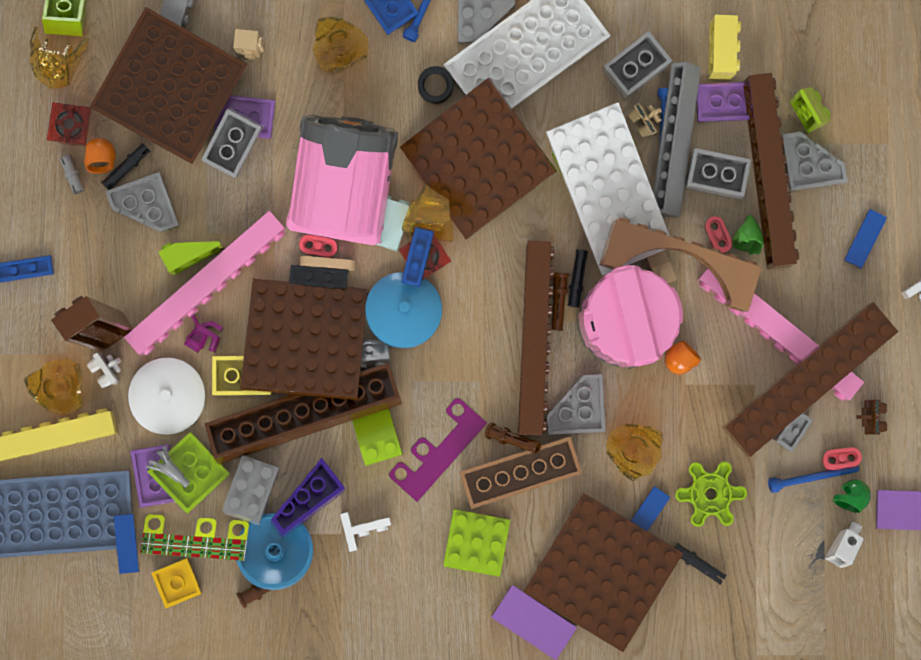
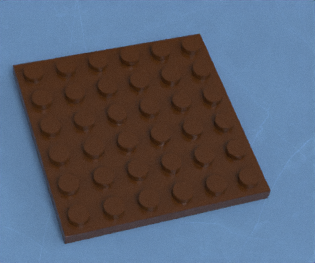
[89,7,247,164]
[400,78,557,239]
[240,278,368,400]
[524,493,683,652]

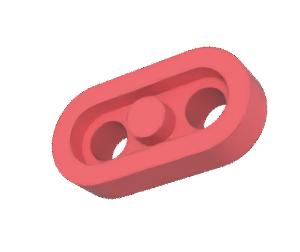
[705,216,732,254]
[299,235,338,258]
[822,447,862,470]

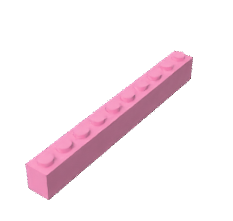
[124,211,286,356]
[697,268,864,401]

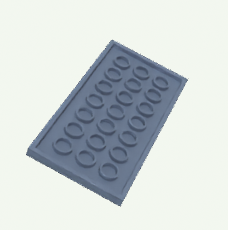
[0,471,133,558]

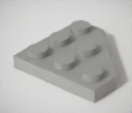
[458,0,515,43]
[782,132,848,191]
[105,172,179,233]
[547,374,606,435]

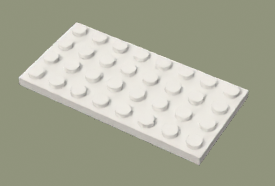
[443,0,611,109]
[546,102,670,276]

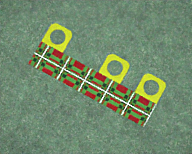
[140,514,249,561]

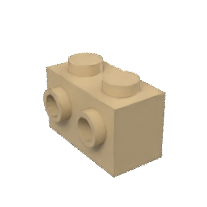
[233,29,265,60]

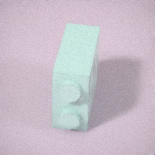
[376,195,412,252]

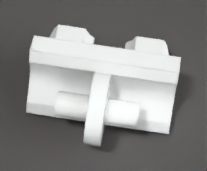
[87,353,121,388]

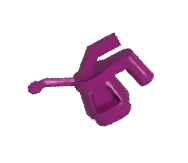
[184,315,223,353]

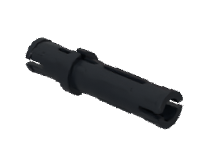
[101,143,151,190]
[567,249,588,308]
[675,543,727,585]

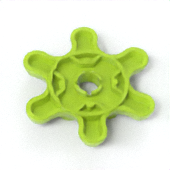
[675,461,747,527]

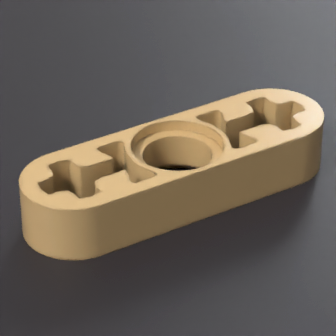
[300,256,356,271]

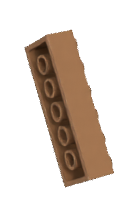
[460,437,582,509]

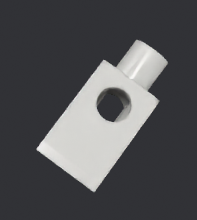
[824,522,863,568]

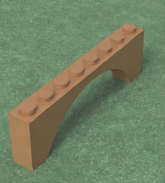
[599,217,762,312]

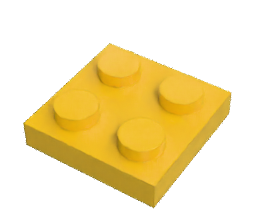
[151,558,202,609]

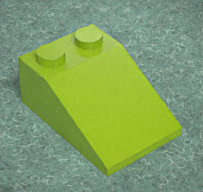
[42,0,87,36]
[789,87,831,134]
[158,241,225,276]
[352,409,403,466]

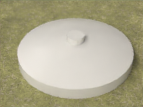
[128,358,206,435]

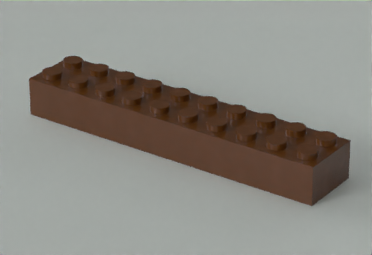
[743,73,799,270]
[518,240,555,436]
[51,296,134,352]
[722,302,899,457]
[204,363,402,464]

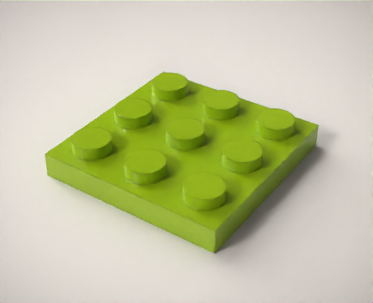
[147,432,230,514]
[443,509,510,577]

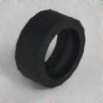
[418,66,454,104]

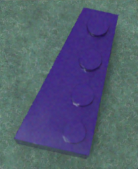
[271,458,345,539]

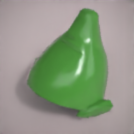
[732,215,764,255]

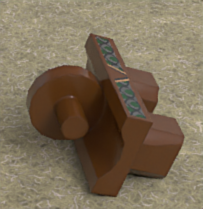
[856,400,887,435]

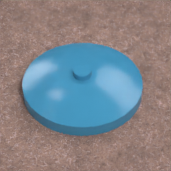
[365,272,442,348]
[236,513,313,590]

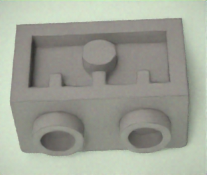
[360,340,390,372]
[771,413,813,452]

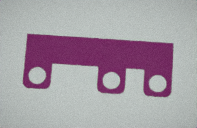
[389,398,487,502]

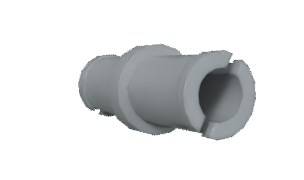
[59,155,84,195]

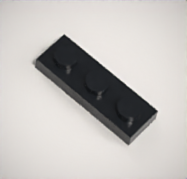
[289,265,348,289]

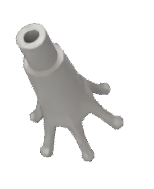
[146,446,190,487]

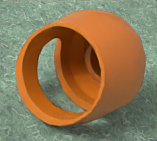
[84,138,116,174]
[664,340,702,375]

